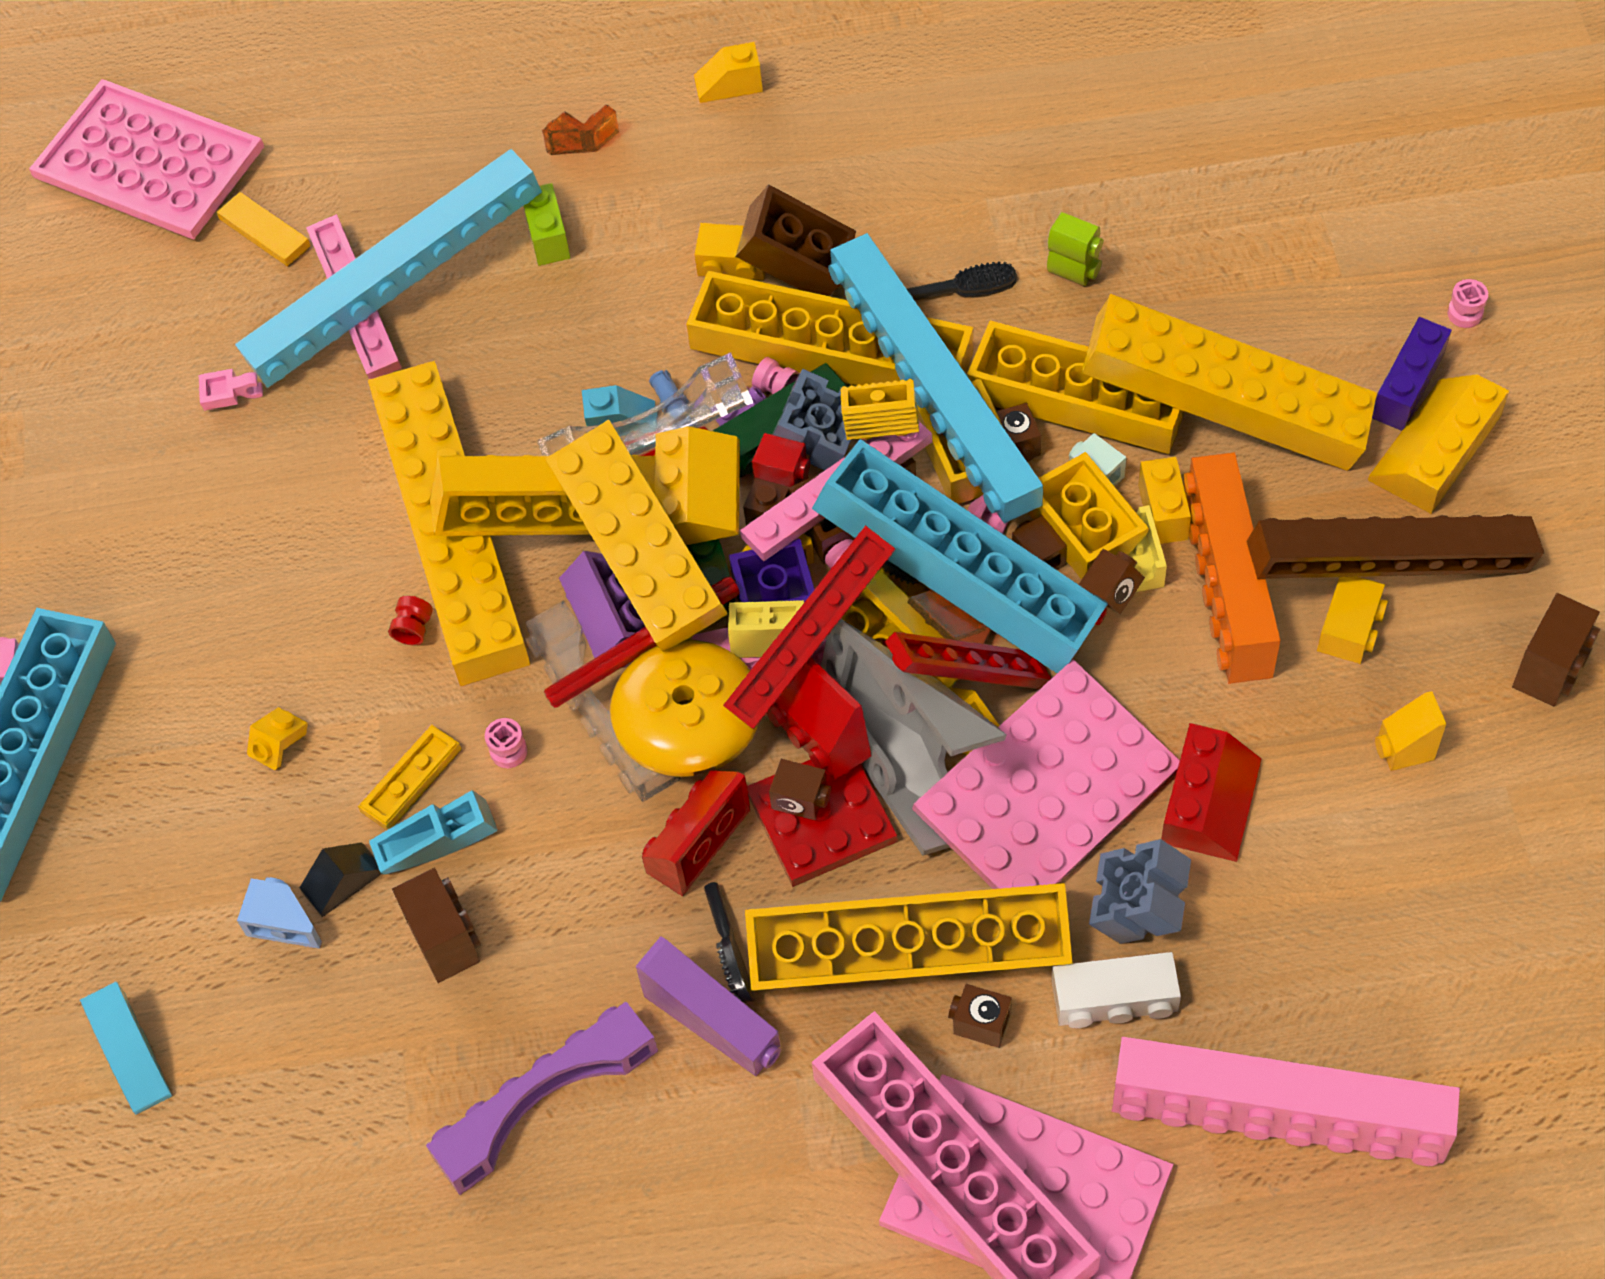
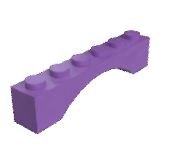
[426,1002,658,1195]

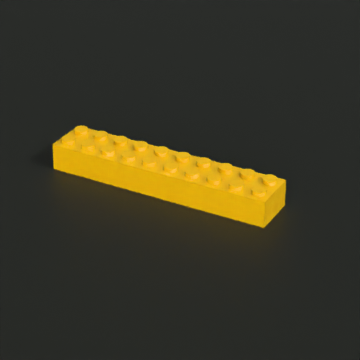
[368,360,531,687]

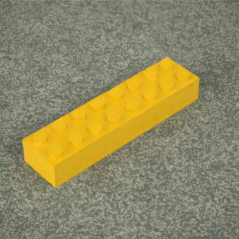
[686,271,973,386]
[1082,294,1377,471]
[745,883,1073,990]

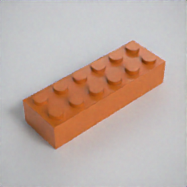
[1184,452,1281,684]

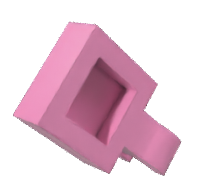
[199,369,263,411]

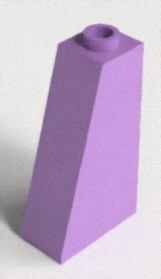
[636,936,781,1076]

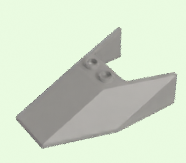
[821,619,1006,856]

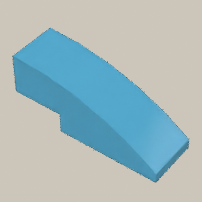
[369,790,498,875]
[80,981,172,1115]

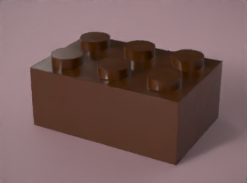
[735,184,856,296]

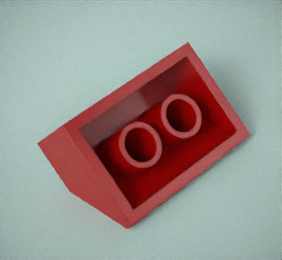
[767,658,872,780]
[1161,723,1262,862]
[642,770,751,897]

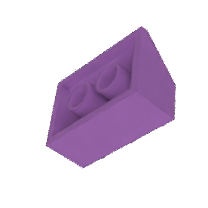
[559,551,658,667]

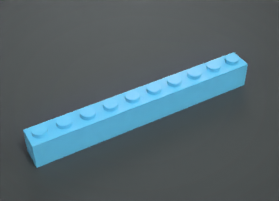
[235,149,542,388]
[828,233,1043,524]

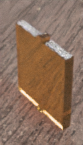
[907,590,987,640]

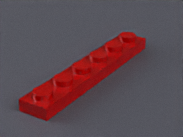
[723,525,896,730]
[885,632,1051,689]

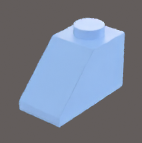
[237,877,322,949]

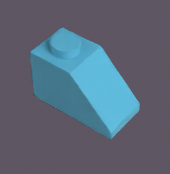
[582,385,659,438]

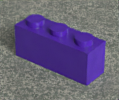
[1372,317,1452,431]

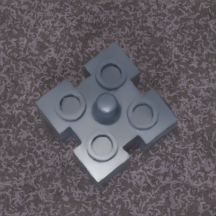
[772,368,851,471]
[1089,839,1191,944]

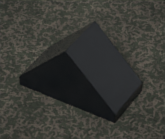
[299,842,382,917]

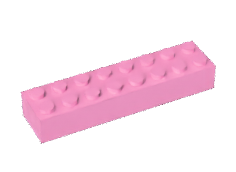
[812,1011,1101,1279]
[1112,1036,1460,1166]

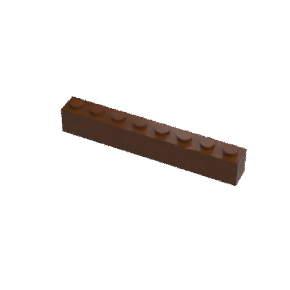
[1247,514,1545,579]

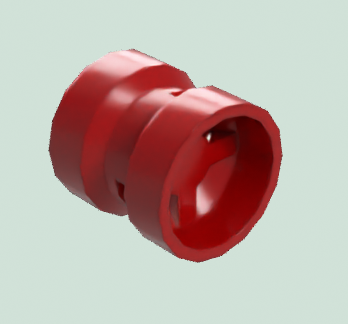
[388,596,433,646]

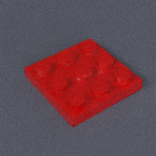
[747,760,898,887]

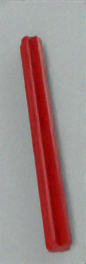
[544,576,740,708]

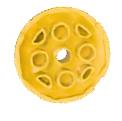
[610,640,759,777]

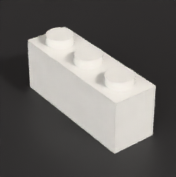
[1052,952,1181,1028]

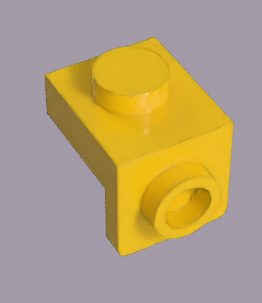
[247,707,308,770]

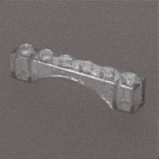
[537,353,753,456]
[525,600,681,802]

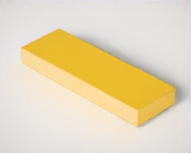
[217,192,311,267]
[358,724,462,830]

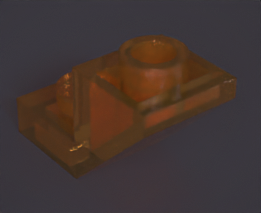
[542,104,619,155]

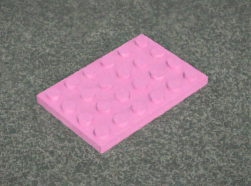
[29,79,264,240]
[912,659,1180,889]
[879,1074,1173,1279]

